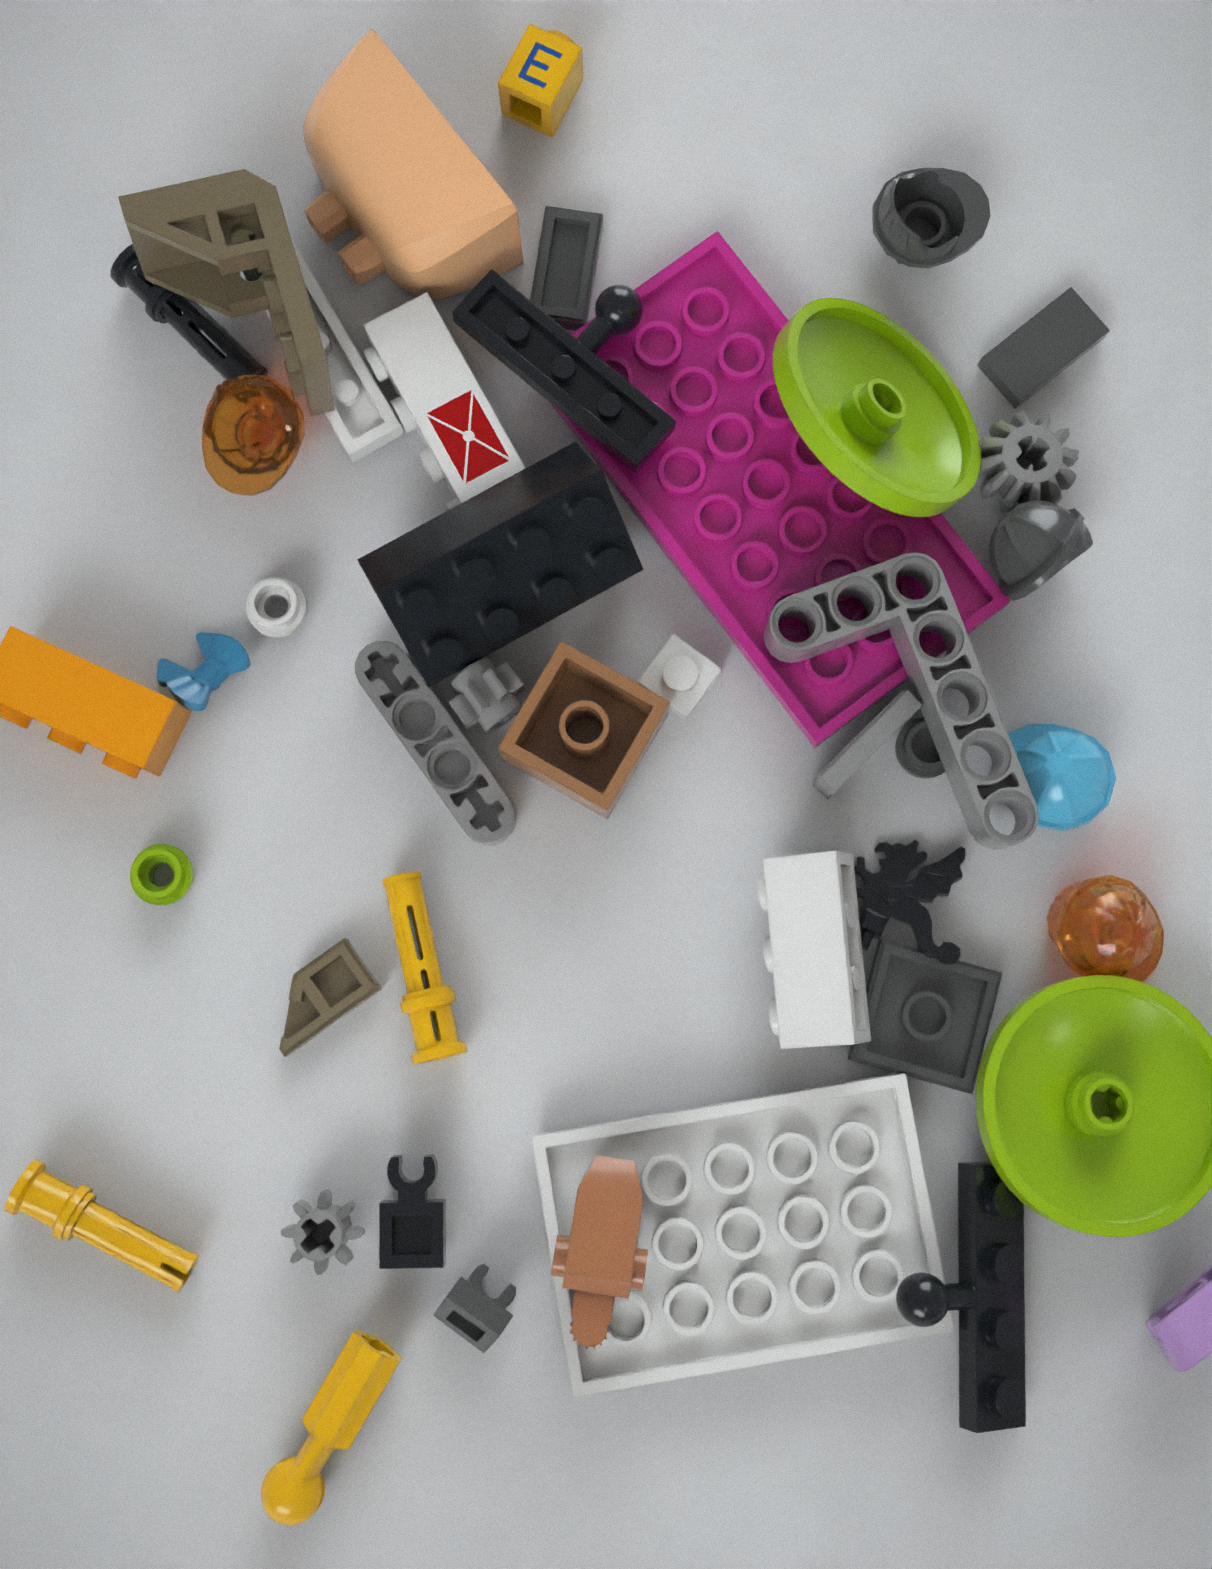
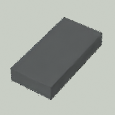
[530,206,603,331]
[977,287,1110,409]

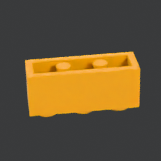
[0,626,192,779]

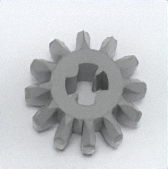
[978,410,1079,513]

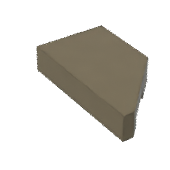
[279,938,382,1057]

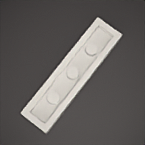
[242,238,404,463]

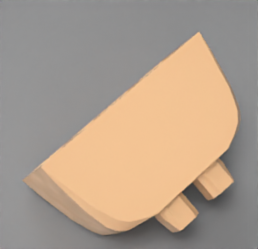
[303,29,524,300]

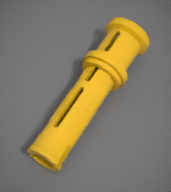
[382,871,468,1065]
[4,1159,200,1293]

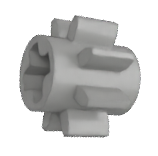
[449,657,525,734]
[281,1190,365,1275]

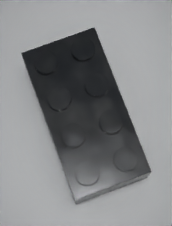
[357,441,644,688]

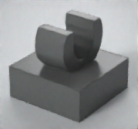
[433,1264,516,1353]

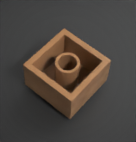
[497,641,670,820]

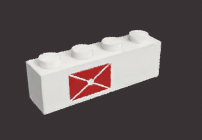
[362,292,525,510]

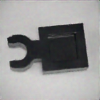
[379,1154,446,1269]

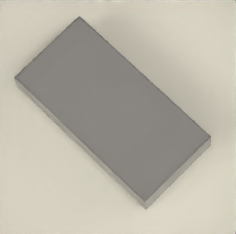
[813,690,923,800]

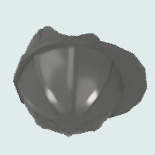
[872,168,991,268]
[989,500,1093,601]

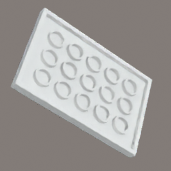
[531,1073,954,1398]

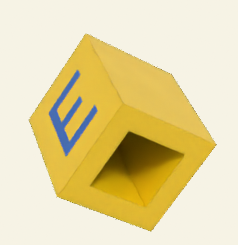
[498,23,583,138]

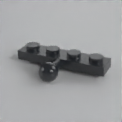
[452,269,676,474]
[896,1162,1026,1433]

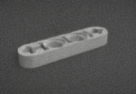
[355,641,516,845]

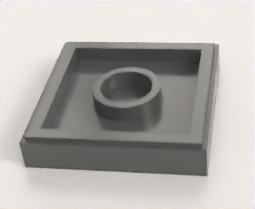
[848,939,1002,1094]

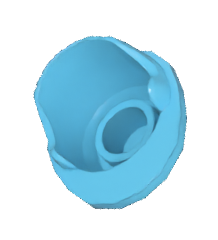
[1009,724,1116,831]

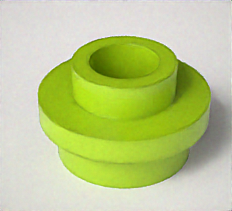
[130,844,194,906]

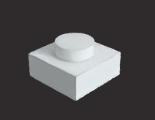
[637,633,722,721]

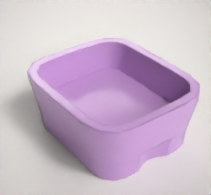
[1145,1267,1212,1372]

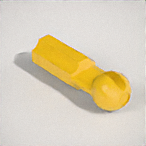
[261,1329,403,1525]

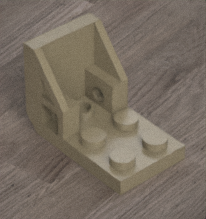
[118,169,334,416]

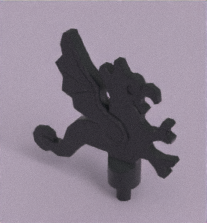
[854,840,965,965]

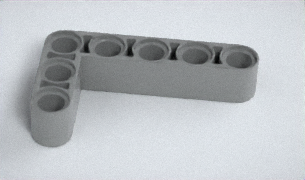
[763,552,1039,850]

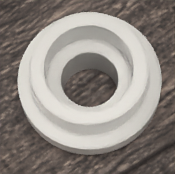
[246,577,307,638]

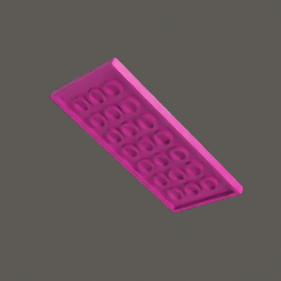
[550,231,1011,748]

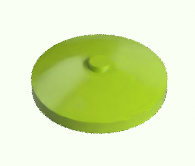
[773,298,981,517]
[975,975,1212,1237]

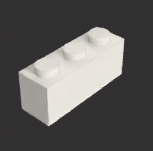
[758,851,871,1049]

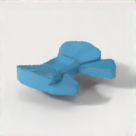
[157,632,251,711]

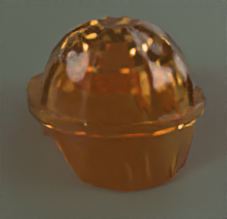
[202,375,305,496]
[1047,875,1164,982]

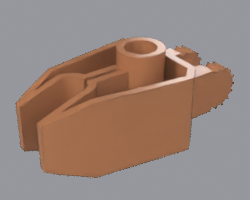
[551,1155,648,1349]

